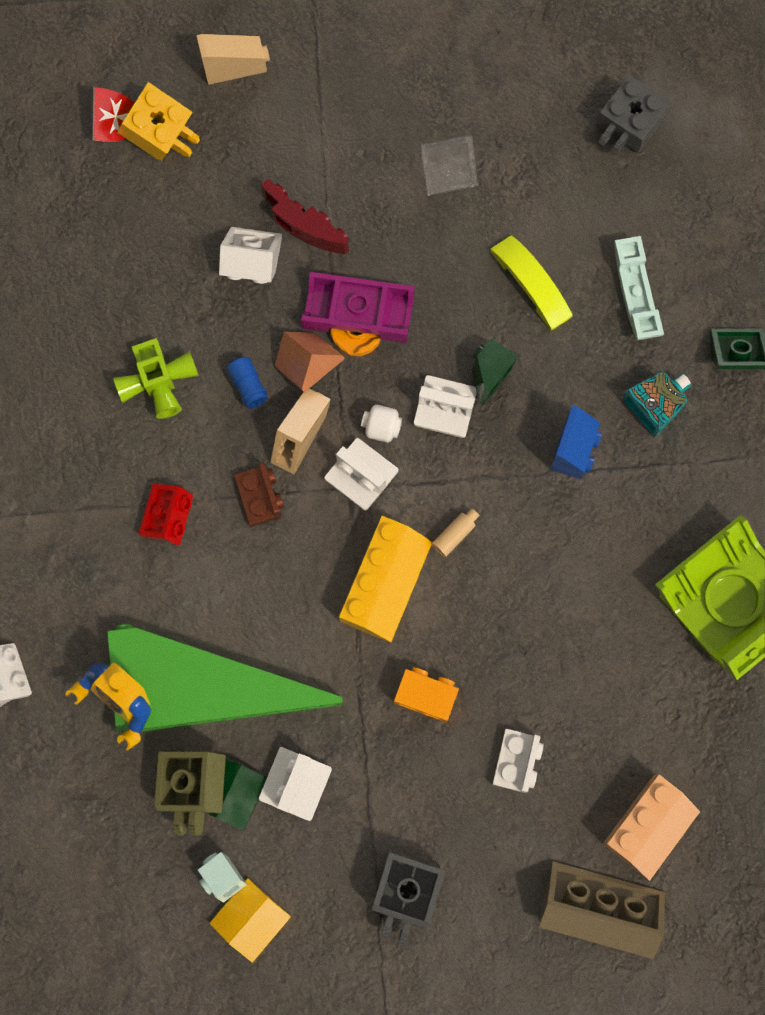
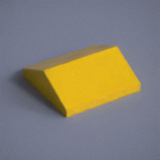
[209,878,291,963]

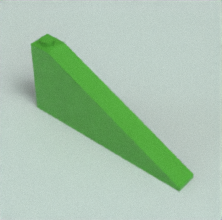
[107,624,343,734]

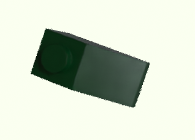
[472,339,518,405]

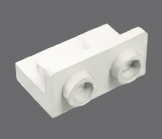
[492,729,544,793]

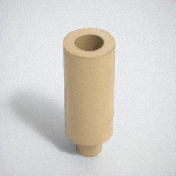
[431,509,479,557]

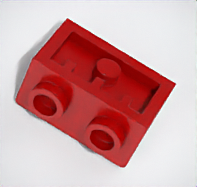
[138,483,193,545]

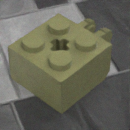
[154,752,226,836]

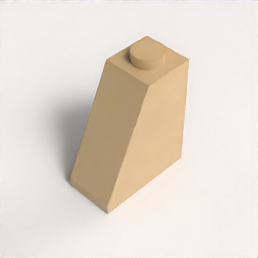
[197,34,270,85]
[270,389,331,474]

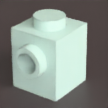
[198,852,247,903]

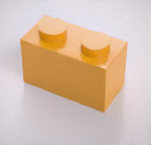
[394,667,459,723]

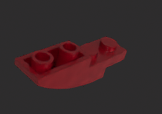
[261,178,349,254]

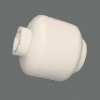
[361,405,402,443]

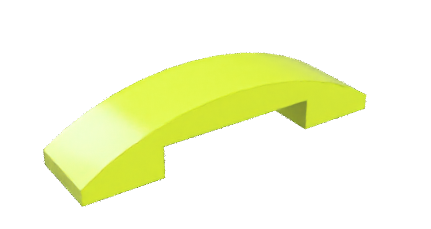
[490,235,573,331]

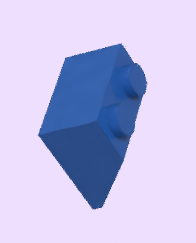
[550,405,602,479]

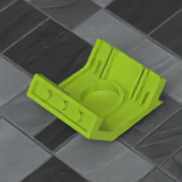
[655,515,765,680]

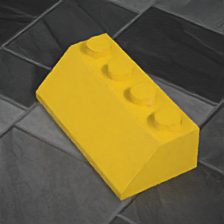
[339,516,432,643]

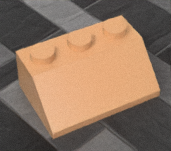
[603,774,700,881]

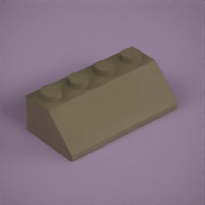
[539,861,665,959]

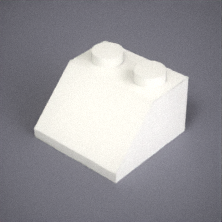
[219,227,282,284]

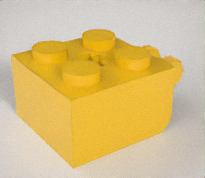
[117,82,200,161]

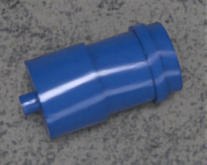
[226,357,268,409]

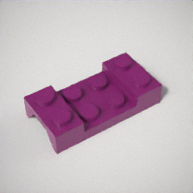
[301,272,415,343]

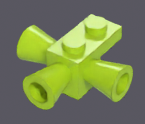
[113,338,199,419]

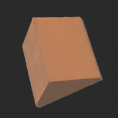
[275,332,345,392]

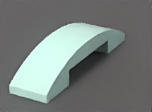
[614,236,664,340]

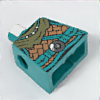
[622,372,691,438]

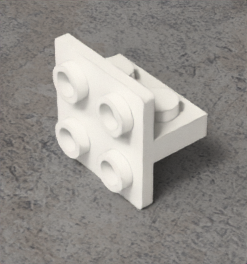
[414,375,477,438]
[325,438,398,511]
[0,643,32,707]
[259,747,332,821]

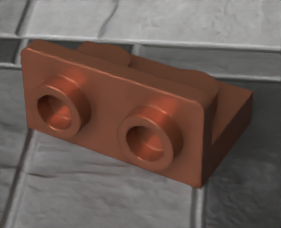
[234,462,284,527]

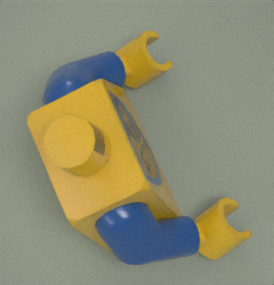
[65,662,151,750]

